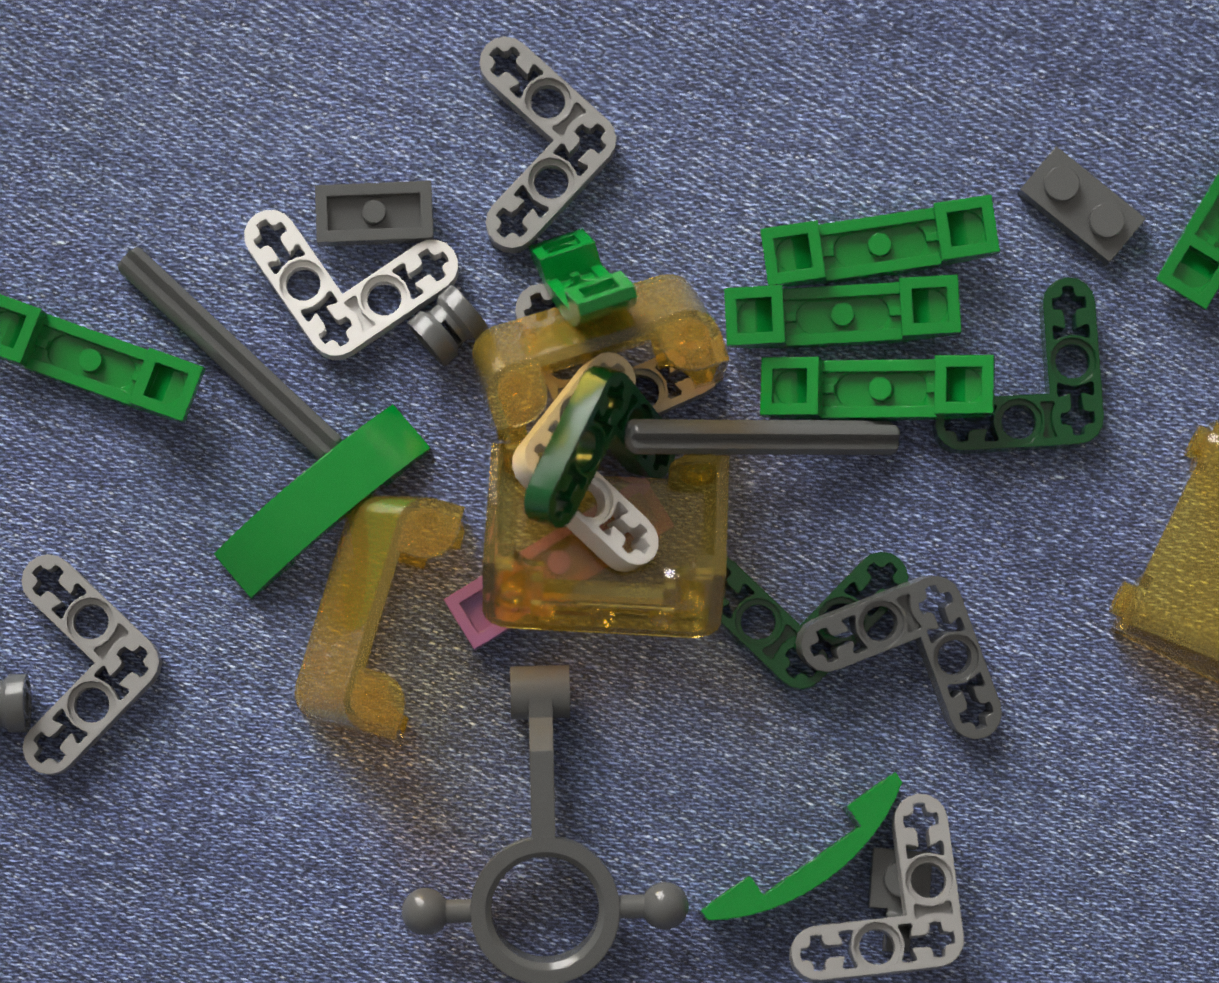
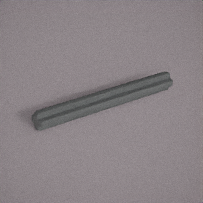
[117,247,342,460]
[624,419,900,455]

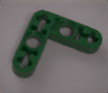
[932,277,1104,454]
[524,366,676,528]
[689,552,908,691]

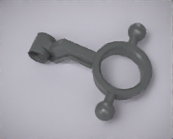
[401,665,689,983]

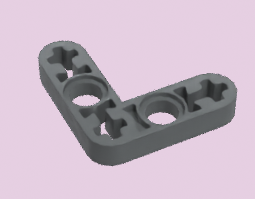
[795,575,1002,739]

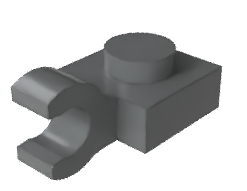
[867,848,932,953]

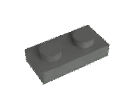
[1017,146,1146,266]
[315,181,434,247]

